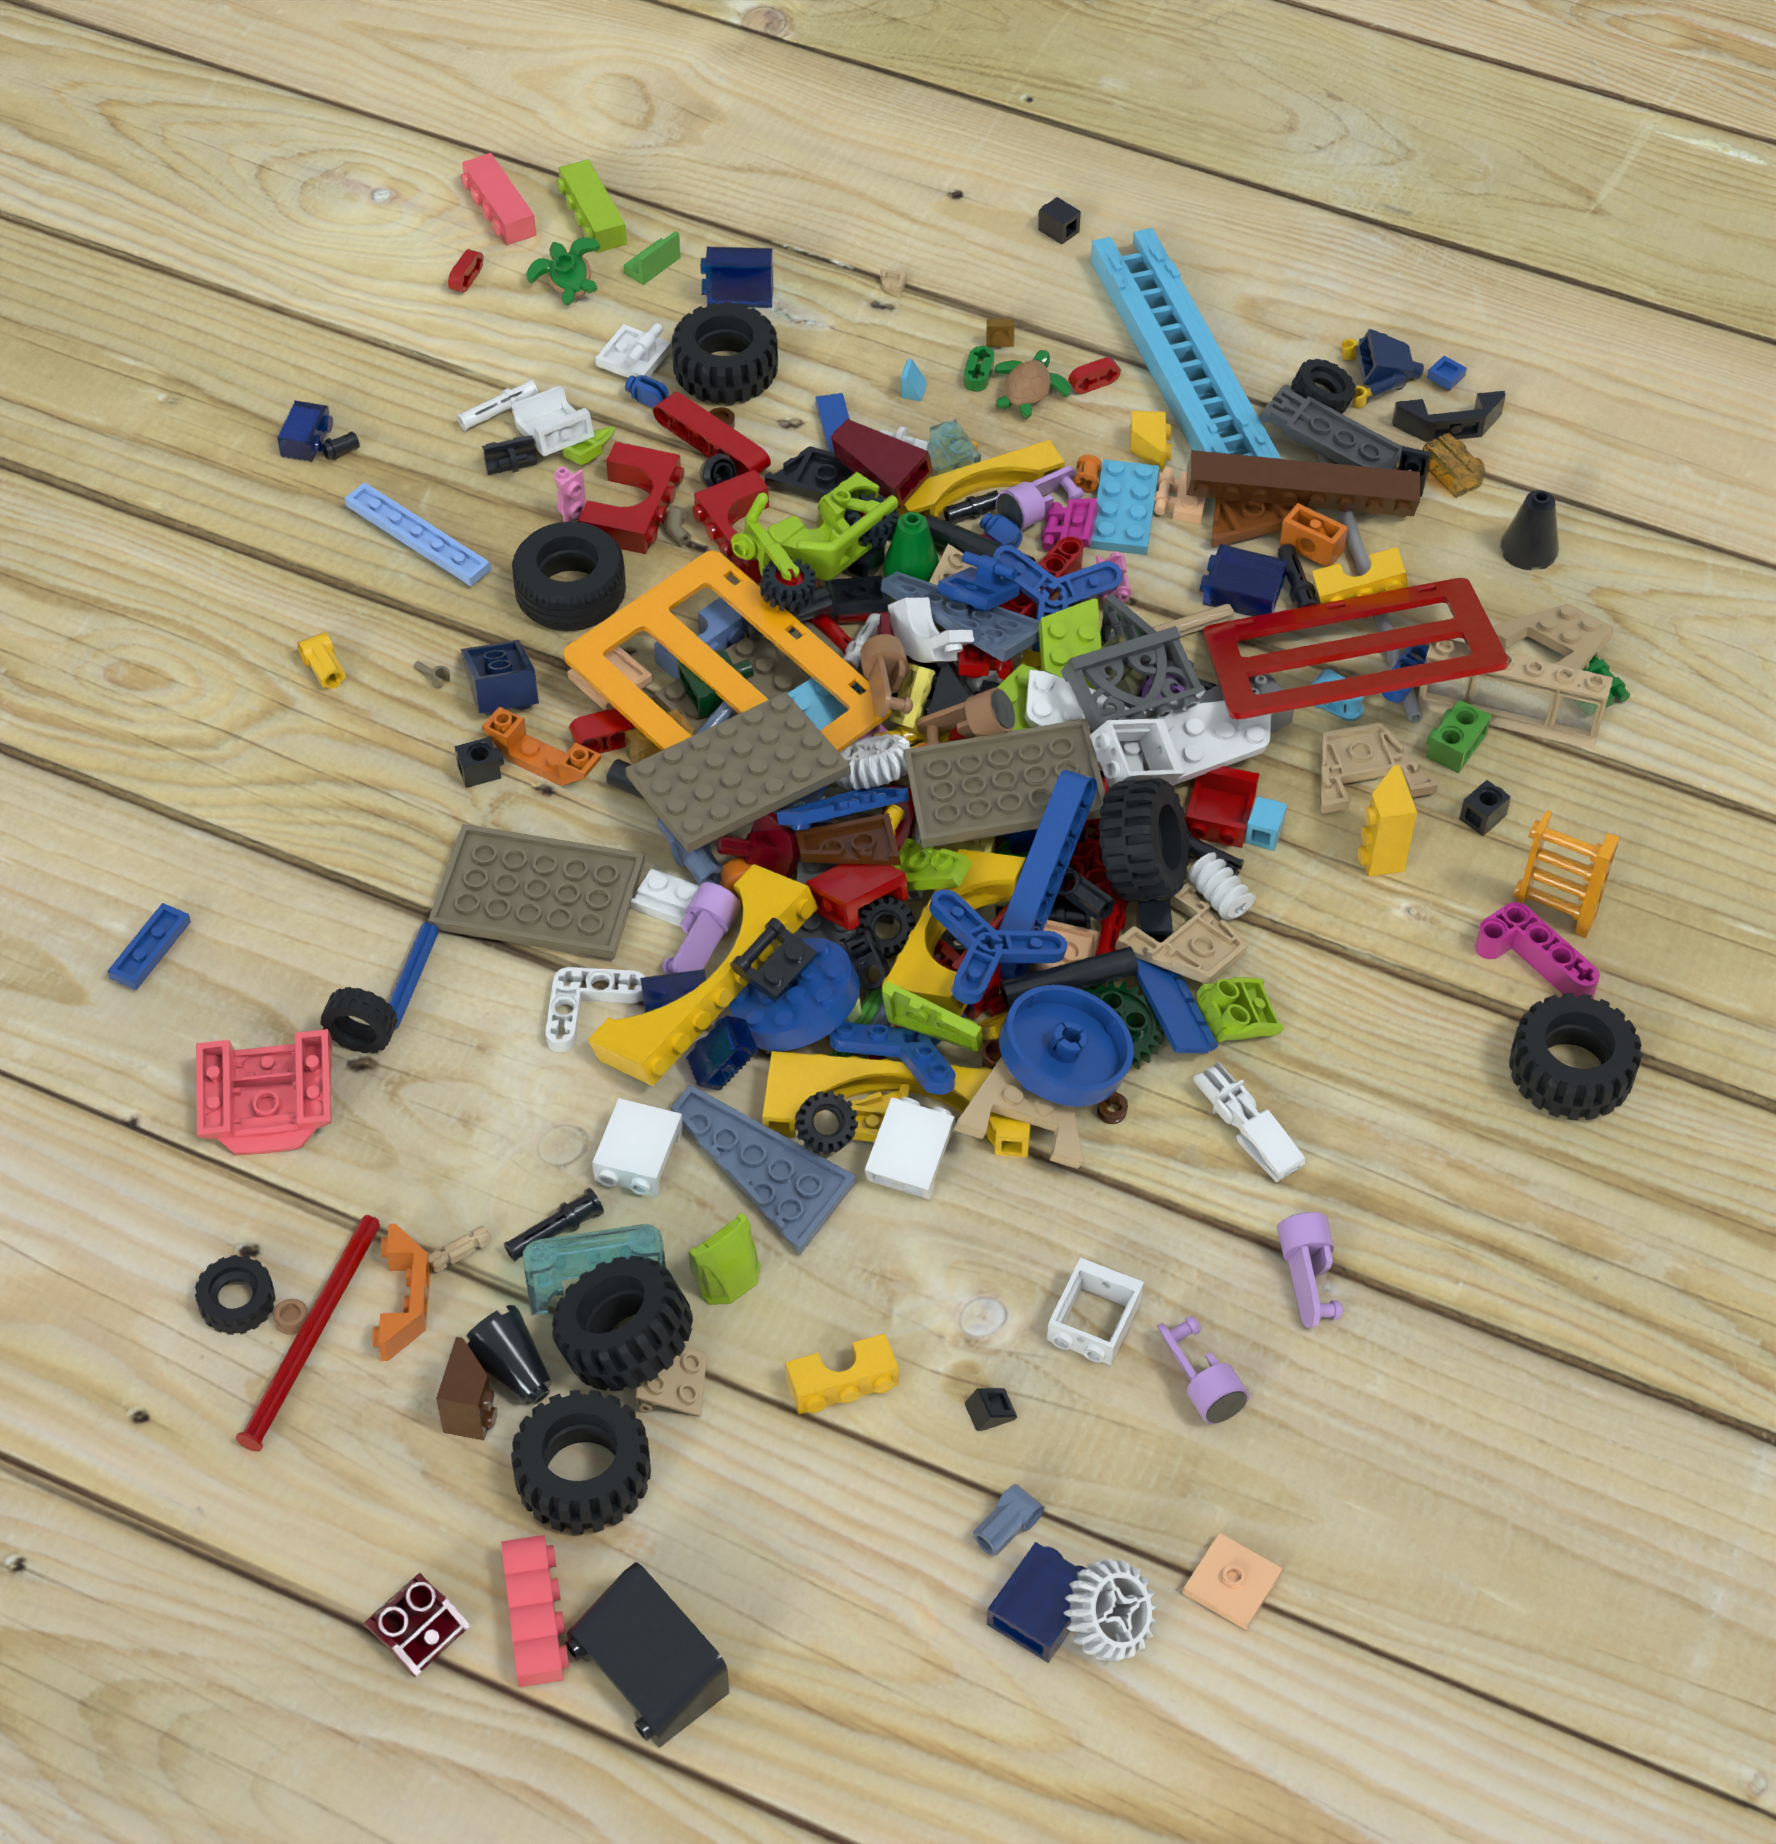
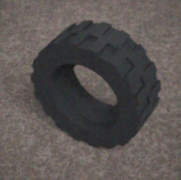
[1291,358,1356,414]
[320,987,398,1053]
[195,1255,276,1335]

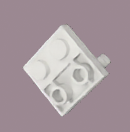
[595,323,672,378]

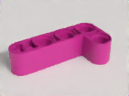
[1475,902,1600,999]

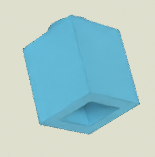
[1245,796,1287,851]

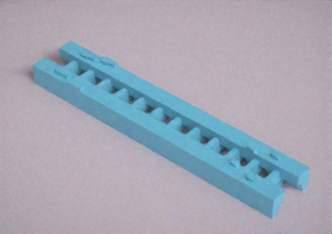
[1090,228,1281,459]

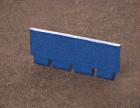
[1135,958,1218,1054]

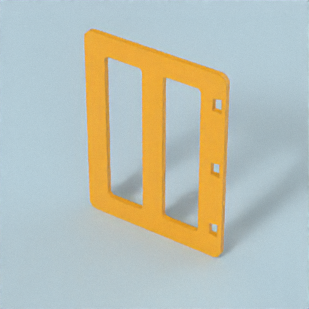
[563,550,892,753]

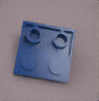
[937,551,1020,612]

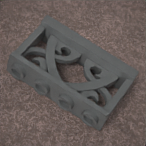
[1061,626,1206,734]

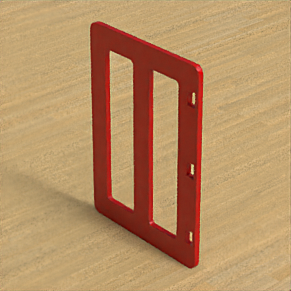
[1203,578,1509,720]

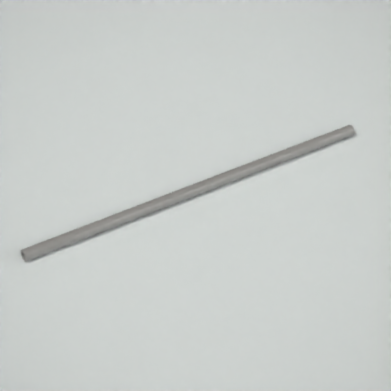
[1316,452,1423,723]

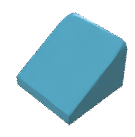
[901,359,927,401]

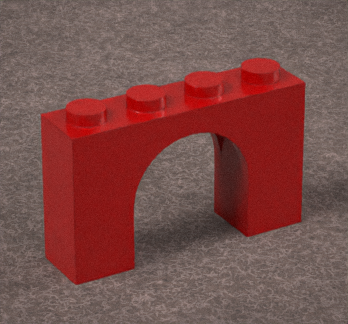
[578,441,685,554]
[692,470,769,584]

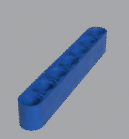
[999,770,1097,980]

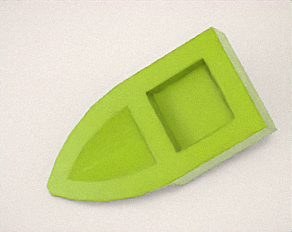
[562,427,616,466]

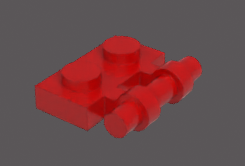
[958,643,1013,680]

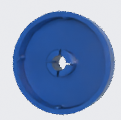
[729,938,860,1051]
[999,985,1134,1107]

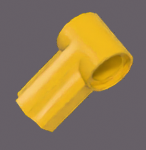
[297,632,346,690]

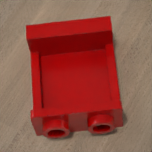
[1184,766,1260,848]
[806,864,908,931]

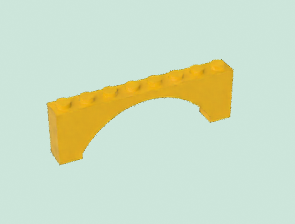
[588,864,818,1086]
[762,1051,1030,1158]

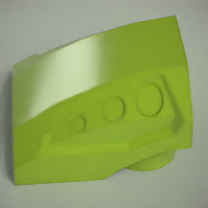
[1197,977,1284,1043]
[689,1212,761,1305]

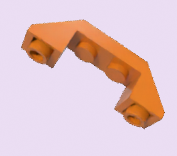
[482,707,601,786]
[372,1224,431,1361]

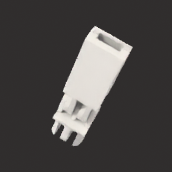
[1193,1062,1305,1182]

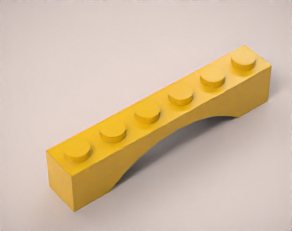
[897,440,1065,518]

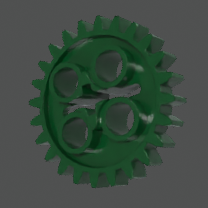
[1083,981,1164,1070]

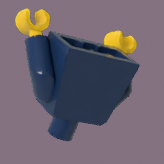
[1342,329,1424,408]

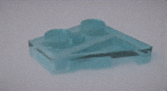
[930,419,981,477]

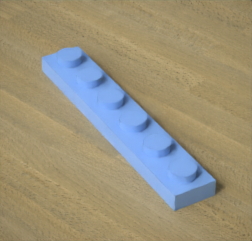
[344,482,491,586]

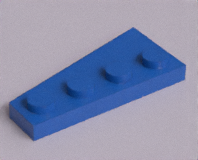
[777,787,909,830]

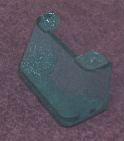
[523,1224,666,1315]

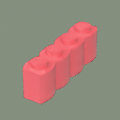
[501,1535,569,1687]

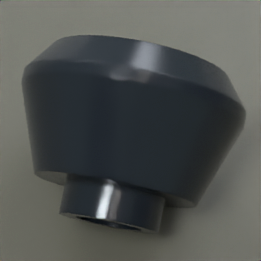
[699,454,737,488]

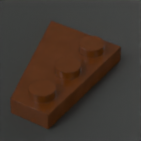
[796,813,901,865]

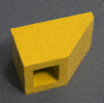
[1130,411,1171,472]

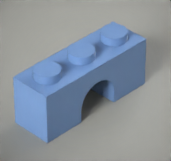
[654,597,745,680]

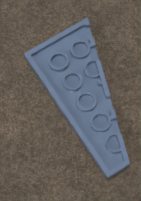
[881,571,1040,662]
[671,1085,856,1255]

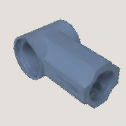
[973,1484,1044,1556]

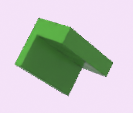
[623,231,681,285]

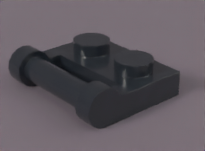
[730,918,817,1003]

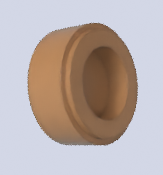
[273,1299,309,1335]

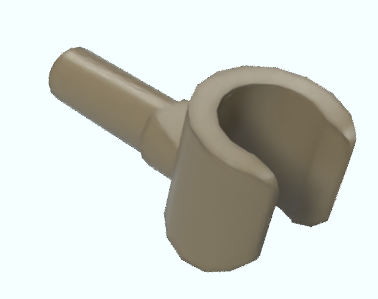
[414,661,450,689]

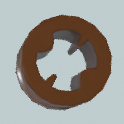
[1097,1092,1128,1124]

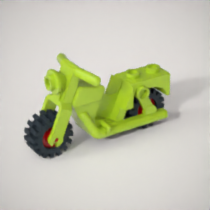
[731,472,898,612]

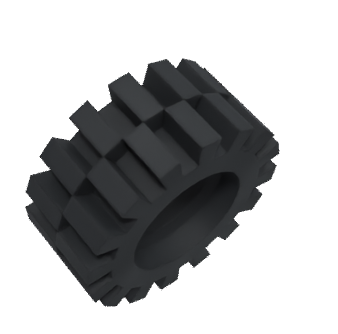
[858,897,916,958]
[794,1091,858,1155]

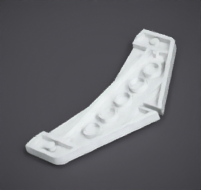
[1025,670,1271,786]

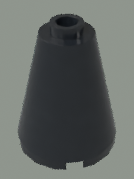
[1501,490,1559,570]
[466,1305,552,1405]

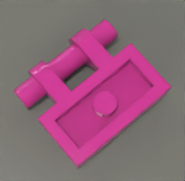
[1041,498,1099,551]

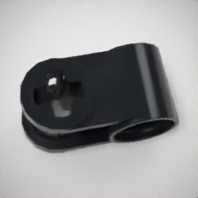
[839,926,891,989]

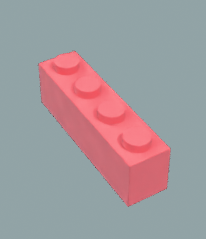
[460,153,536,245]

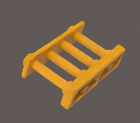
[1513,810,1620,938]

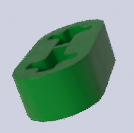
[964,346,994,392]

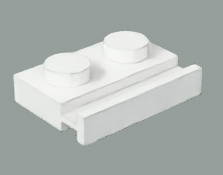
[631,868,699,927]

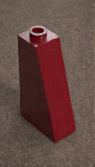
[830,419,933,509]

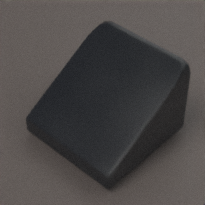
[965,1388,1017,1431]

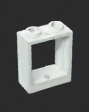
[1089,718,1184,788]
[1047,1257,1144,1366]

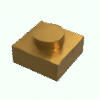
[986,319,1015,347]

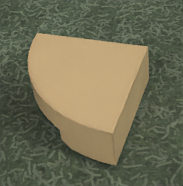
[880,269,907,298]

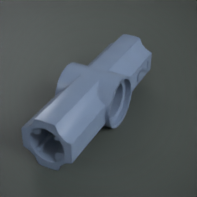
[657,817,722,885]

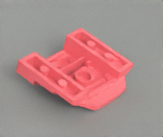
[196,1029,332,1155]

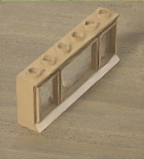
[1418,639,1613,750]

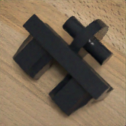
[482,435,538,475]

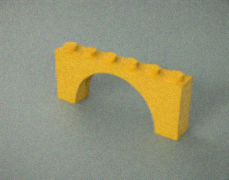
[882,849,1027,1017]

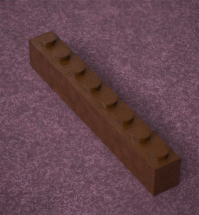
[1186,450,1420,517]

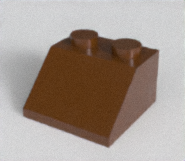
[436,1337,497,1441]

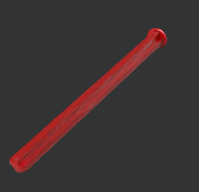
[236,1215,380,1452]

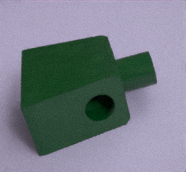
[677,650,754,719]

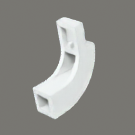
[888,597,974,663]

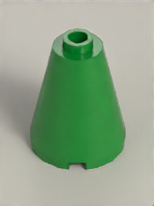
[883,512,939,582]

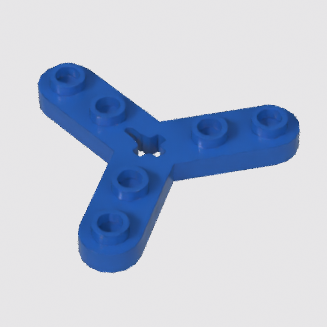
[993,545,1123,652]
[929,890,1067,1004]
[829,1012,964,1095]

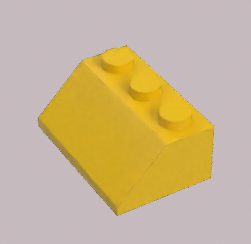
[1357,764,1417,877]

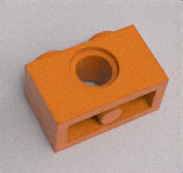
[1280,503,1348,567]

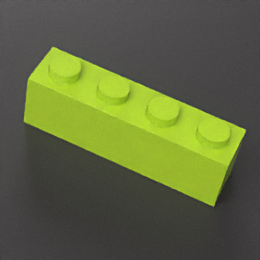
[556,159,627,253]

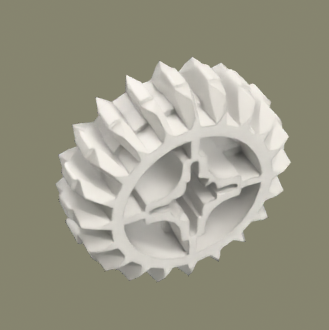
[836,734,912,790]
[1063,1559,1158,1662]

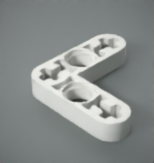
[546,967,647,1053]

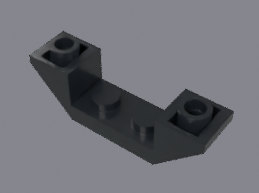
[1392,391,1506,443]

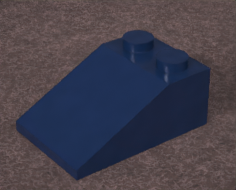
[461,640,539,715]

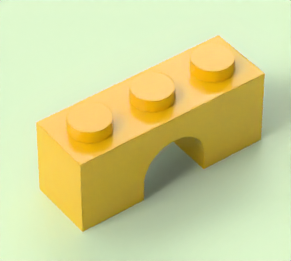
[1312,547,1409,604]
[785,1333,899,1415]

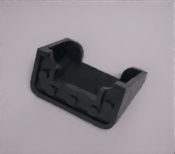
[565,1562,729,1748]

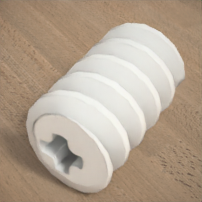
[1188,852,1256,920]

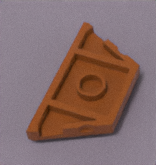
[1211,498,1312,548]

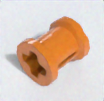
[1074,455,1102,493]

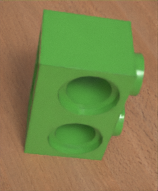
[1426,700,1492,773]

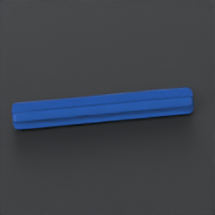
[388,922,438,1030]

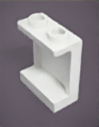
[511,386,595,456]
[865,1097,956,1200]
[592,1098,683,1196]

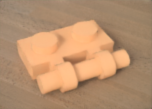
[1153,467,1207,524]

